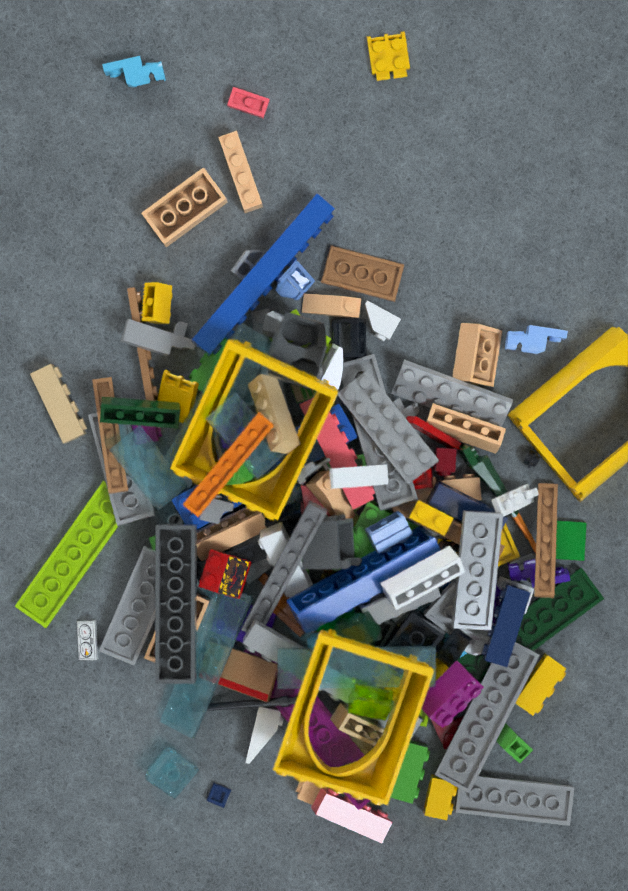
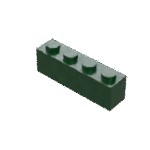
[99,397,180,428]

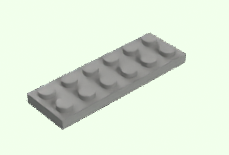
[391,360,513,427]
[337,371,439,485]
[88,413,155,526]
[451,511,503,630]
[99,546,156,665]
[455,775,574,826]

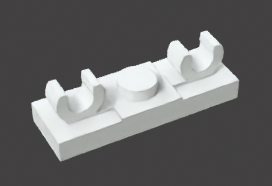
[492,484,539,517]

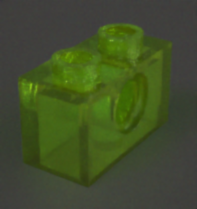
[348,683,393,721]

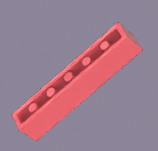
[300,398,375,510]

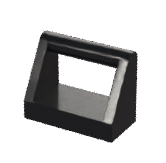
[331,318,367,358]

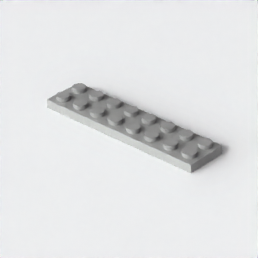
[341,354,418,511]
[435,642,540,793]

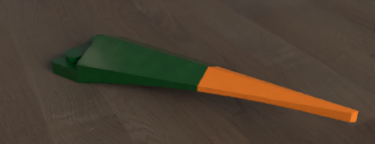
[458,443,536,554]

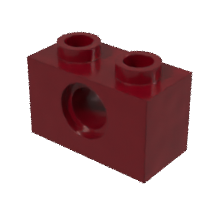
[433,448,457,476]

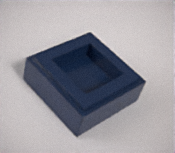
[206,782,231,808]

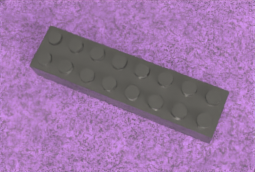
[155,524,197,684]

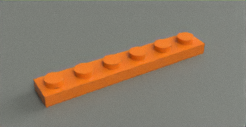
[183,412,274,517]

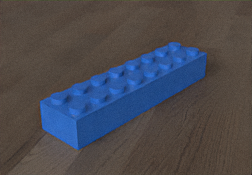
[286,525,441,634]

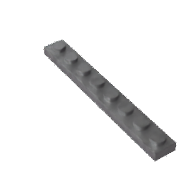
[241,501,328,633]

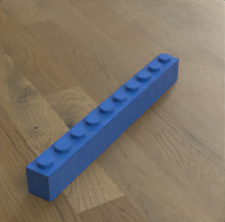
[192,194,335,356]

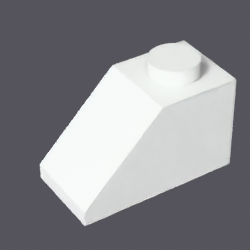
[365,301,401,341]

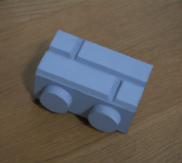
[365,511,412,553]

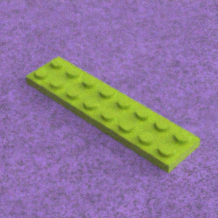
[15,481,119,628]

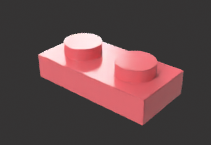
[227,87,270,119]

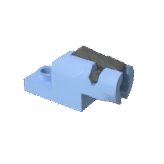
[505,325,568,358]

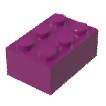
[421,661,484,728]

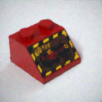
[198,549,252,599]

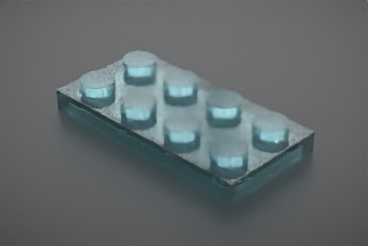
[205,393,285,479]
[109,426,188,510]

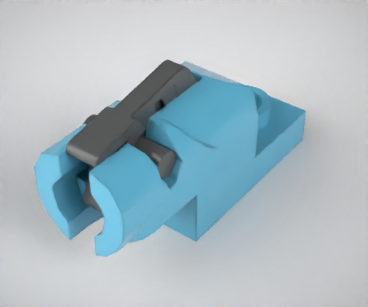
[102,56,166,91]

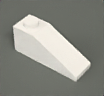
[246,706,284,764]

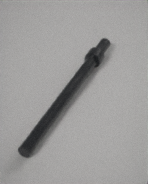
[193,695,298,712]

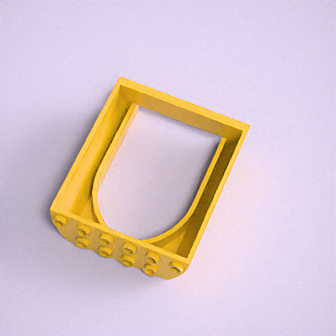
[507,327,628,502]
[170,339,338,520]
[273,629,434,805]

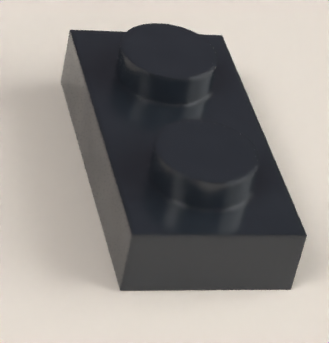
[436,629,472,668]

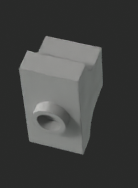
[200,495,235,524]

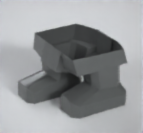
[262,311,327,391]

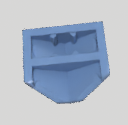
[275,260,315,300]

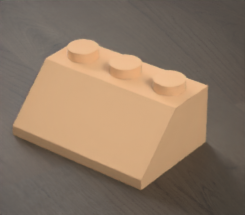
[453,323,502,387]

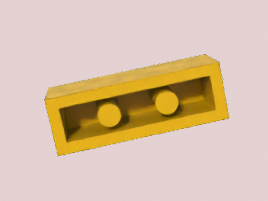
[516,653,566,716]

